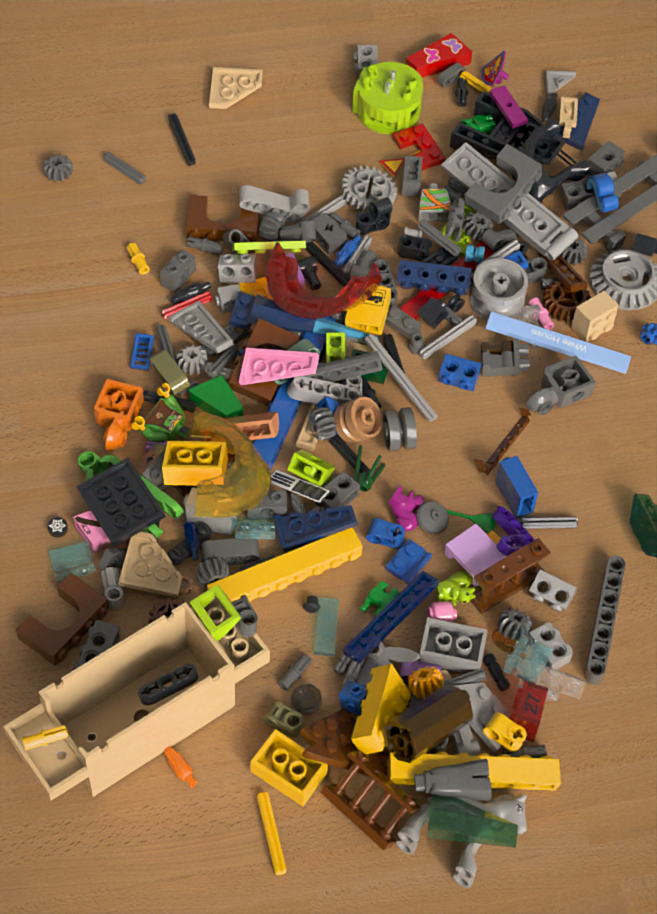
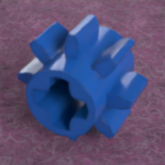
[640,323,657,345]

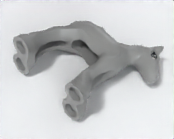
[396,794,527,888]

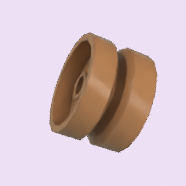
[334,397,383,443]

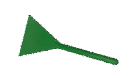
[447,510,496,533]

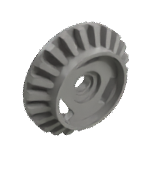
[590,249,657,310]

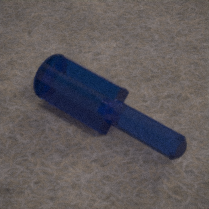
[183,522,199,561]

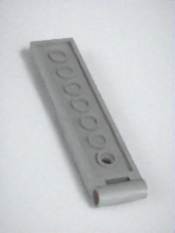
[441,142,579,261]

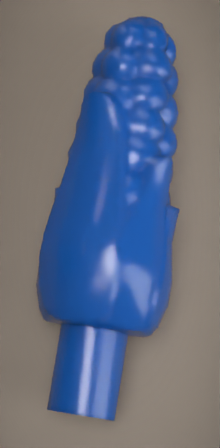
[334,235,361,267]

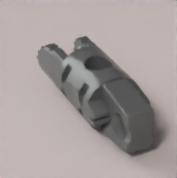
[445,198,465,242]

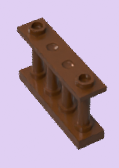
[470,538,551,614]
[320,751,421,850]

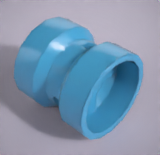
[465,244,485,264]

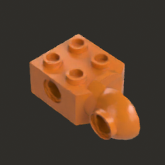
[94,379,144,451]

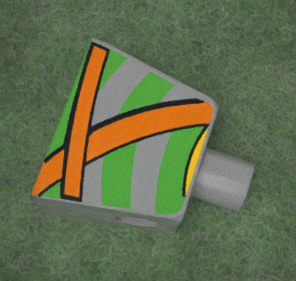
[418,183,451,222]

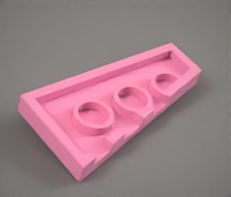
[238,348,319,385]

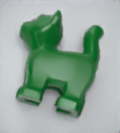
[461,115,496,135]
[360,581,400,623]

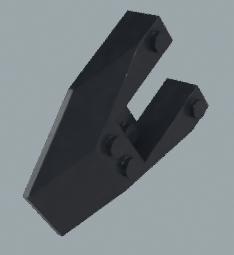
[450,91,566,165]

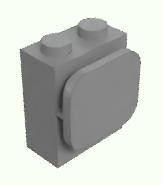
[183,486,238,537]

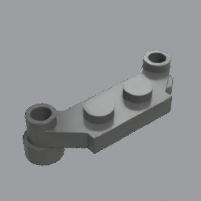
[385,305,424,355]

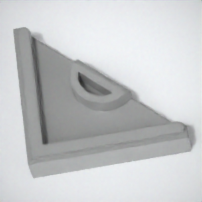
[545,70,576,97]

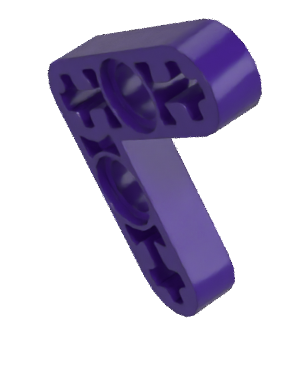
[492,506,535,556]

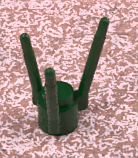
[353,445,386,492]

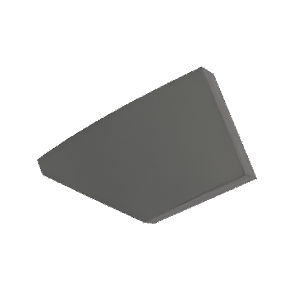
[98,548,128,570]

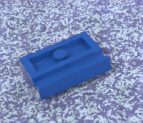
[385,539,432,585]

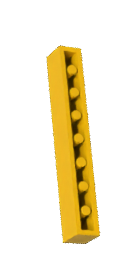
[207,528,363,601]
[387,751,561,790]

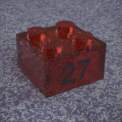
[510,681,549,742]

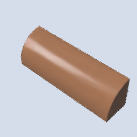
[200,412,279,443]

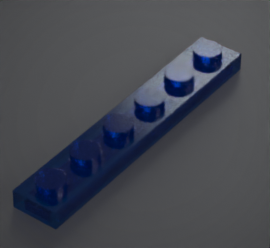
[343,571,439,664]

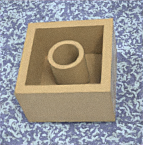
[571,291,618,342]

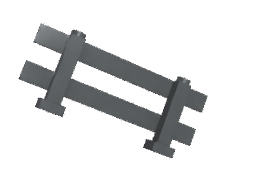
[563,154,657,252]

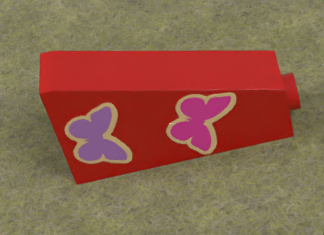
[406,33,473,77]

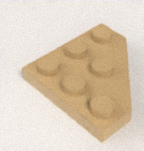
[209,67,263,109]
[118,532,182,597]

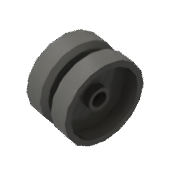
[383,407,417,452]

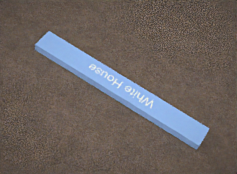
[486,311,631,374]

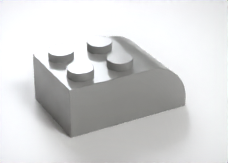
[419,617,488,674]

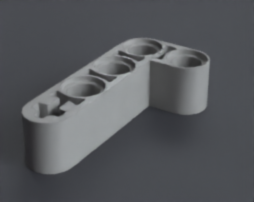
[239,185,310,222]
[287,376,362,404]

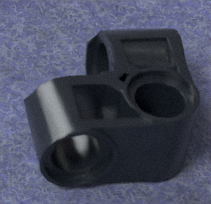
[355,197,392,235]

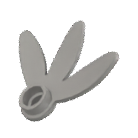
[357,640,420,686]

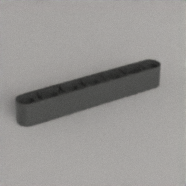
[584,556,626,685]

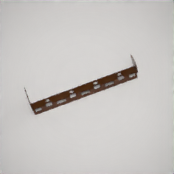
[473,408,531,476]

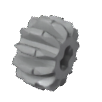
[176,344,208,376]

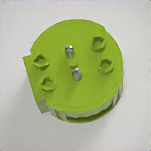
[352,62,423,135]

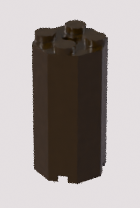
[382,685,473,763]

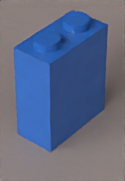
[496,456,538,519]

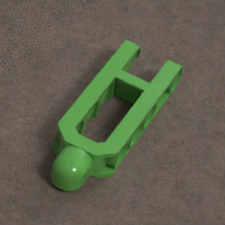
[78,451,184,539]

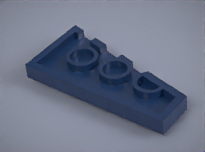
[557,92,600,151]
[273,505,358,552]

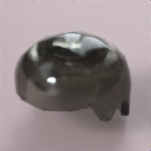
[291,684,322,715]

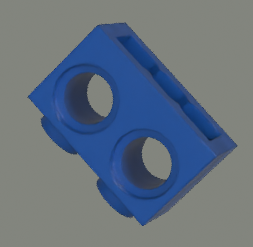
[438,354,481,392]

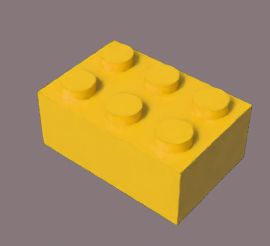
[162,441,228,486]
[250,729,328,807]

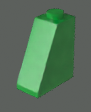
[188,375,243,419]

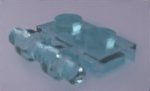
[235,519,275,539]
[48,541,96,581]
[503,635,554,686]

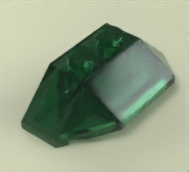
[629,493,657,558]

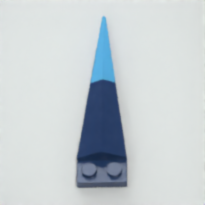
[229,292,378,340]

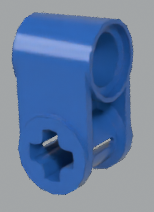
[366,518,405,549]

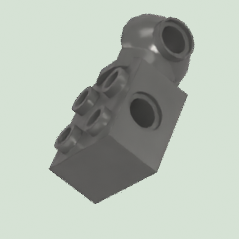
[526,355,596,415]

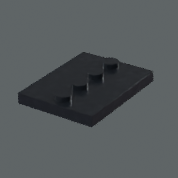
[76,458,166,547]

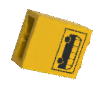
[345,283,391,335]

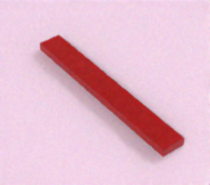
[400,241,493,320]

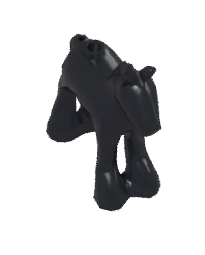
[511,118,592,214]

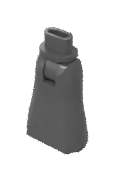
[414,758,491,801]

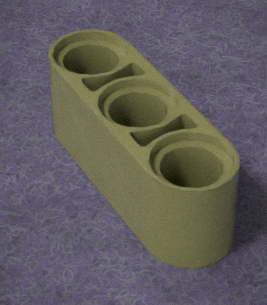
[148,349,190,395]

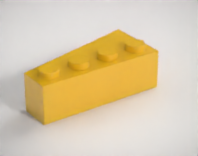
[351,664,412,754]

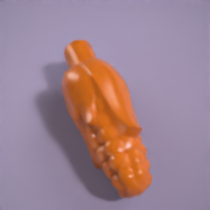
[164,746,198,788]

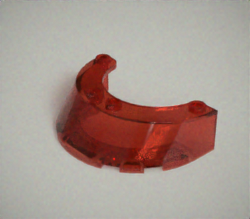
[266,242,383,319]

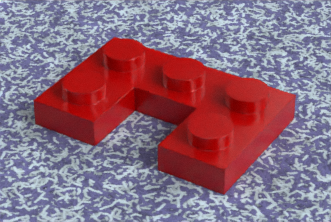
[393,123,446,170]

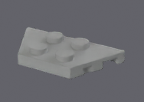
[455,683,511,753]

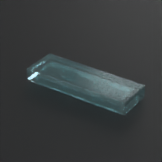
[314,598,339,656]

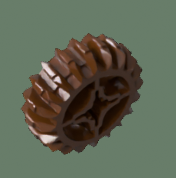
[542,279,591,323]

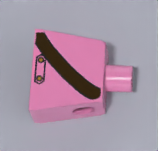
[73,510,110,554]

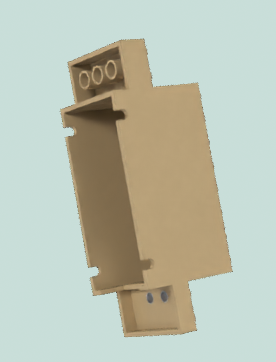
[3,591,270,800]

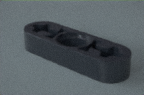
[138,664,199,706]

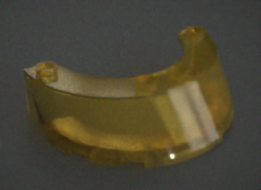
[191,411,271,518]

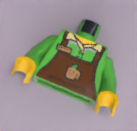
[131,383,191,442]

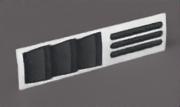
[267,470,330,503]

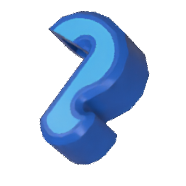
[586,173,619,213]

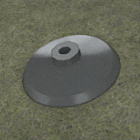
[417,501,449,534]

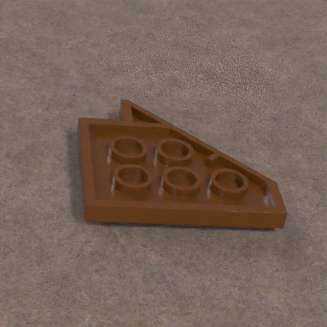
[300,708,389,776]

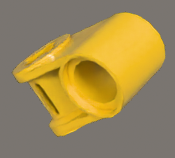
[483,712,527,751]

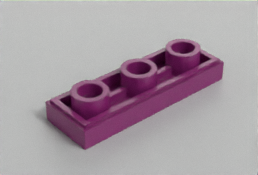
[489,85,528,129]

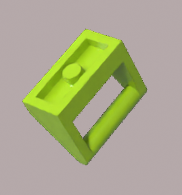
[190,585,241,642]

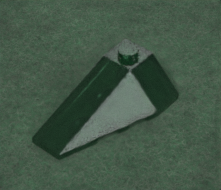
[428,795,518,848]

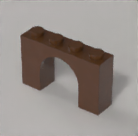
[186,195,260,242]
[227,318,300,406]
[16,573,109,666]

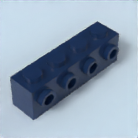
[397,260,472,296]

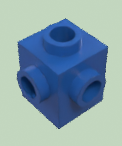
[339,680,368,716]

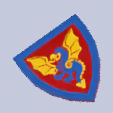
[481,50,509,86]

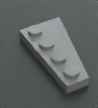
[167,301,234,353]

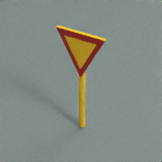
[379,150,421,178]

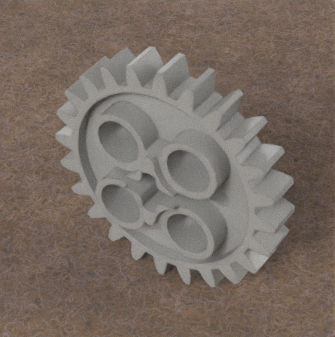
[341,166,397,211]

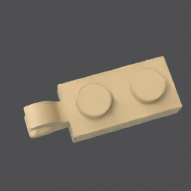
[559,97,578,138]

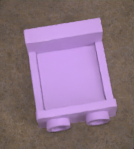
[444,524,507,587]

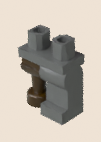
[481,339,530,376]

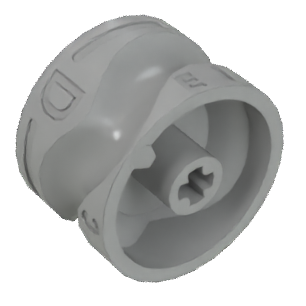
[470,258,528,321]

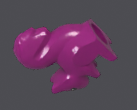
[388,486,425,532]

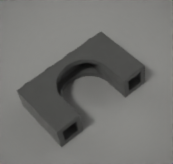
[465,144,542,224]

